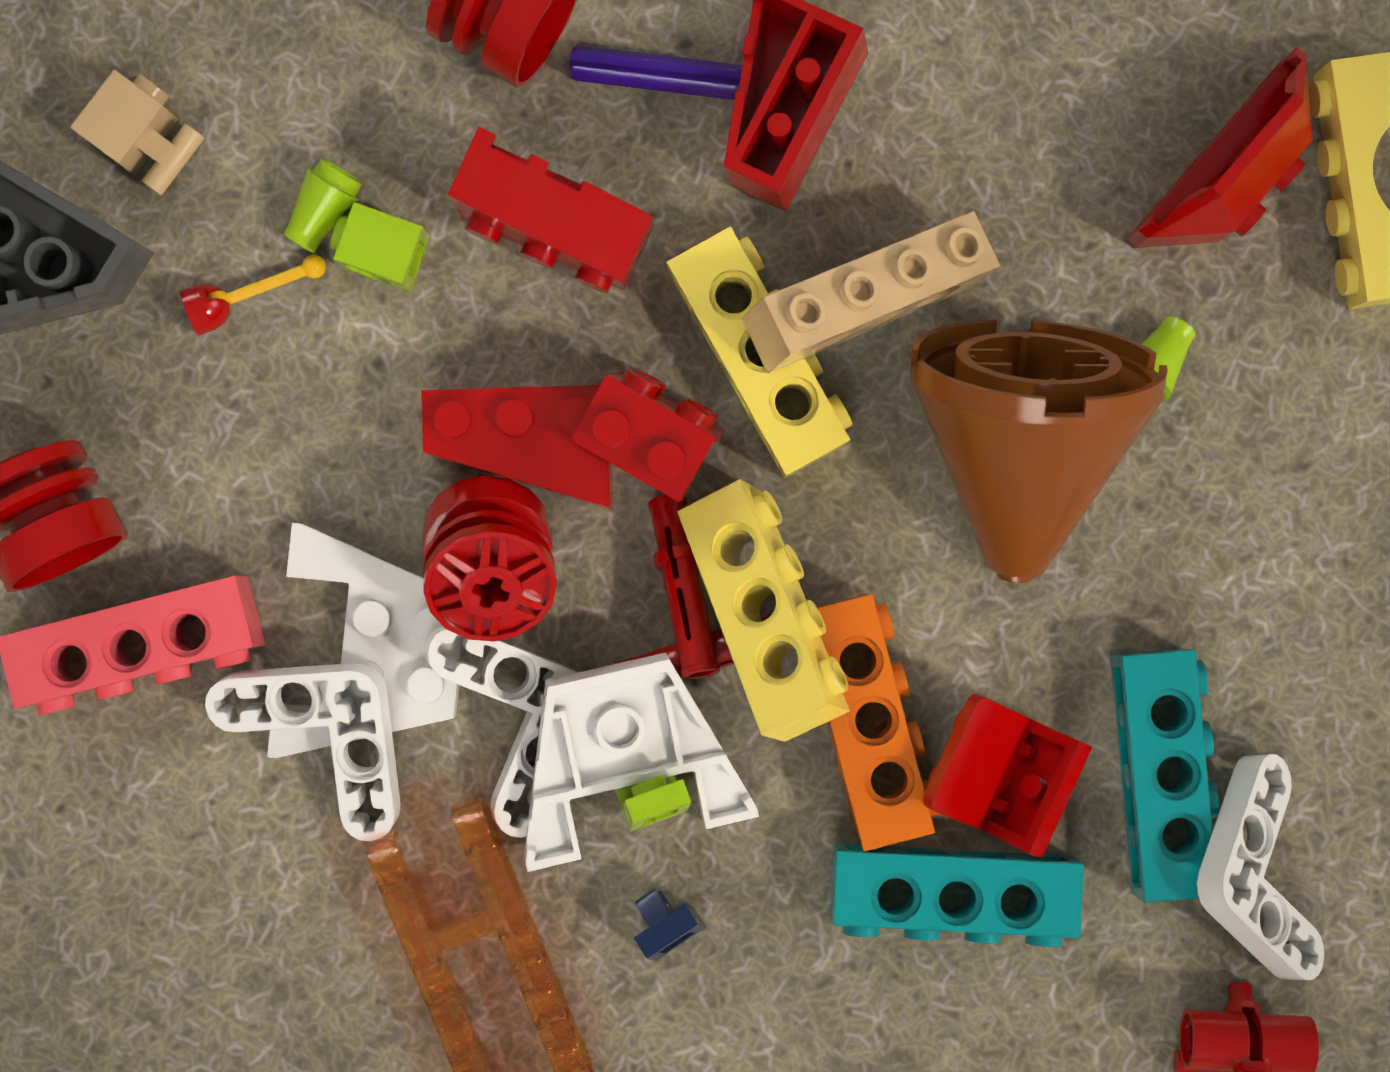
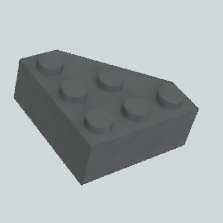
[0,160,154,335]

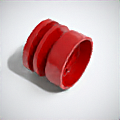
[425,0,577,88]
[0,440,128,592]
[422,475,557,642]

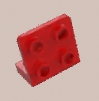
[570,368,725,502]
[923,694,1092,859]

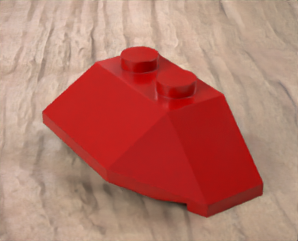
[1125,47,1313,248]

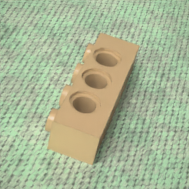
[742,211,1000,374]

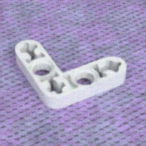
[425,625,578,838]
[205,663,401,842]
[1197,754,1324,980]

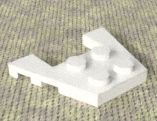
[267,523,464,758]
[524,653,759,872]

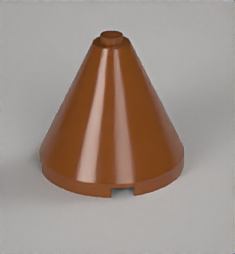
[910,320,1168,583]

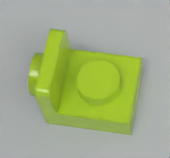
[614,775,692,832]

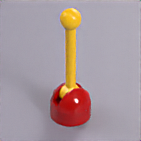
[179,255,326,336]

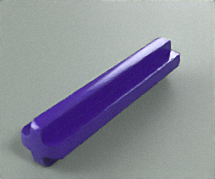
[569,45,742,100]

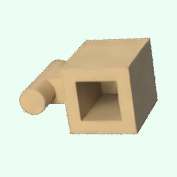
[70,69,205,196]

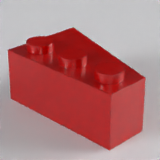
[723,0,868,212]
[447,126,654,294]
[421,385,613,511]

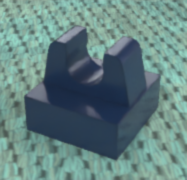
[634,888,706,961]

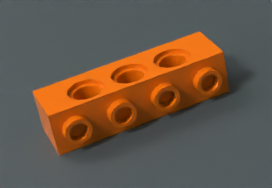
[817,594,941,852]

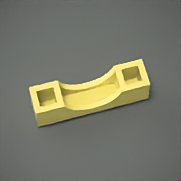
[1309,52,1390,310]

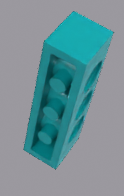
[1110,648,1219,903]
[829,844,1084,947]

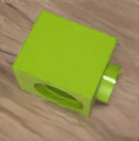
[330,202,431,292]

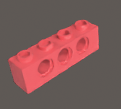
[0,575,266,716]

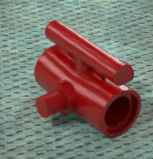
[1173,981,1319,1072]

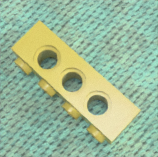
[667,226,853,479]
[677,479,850,742]

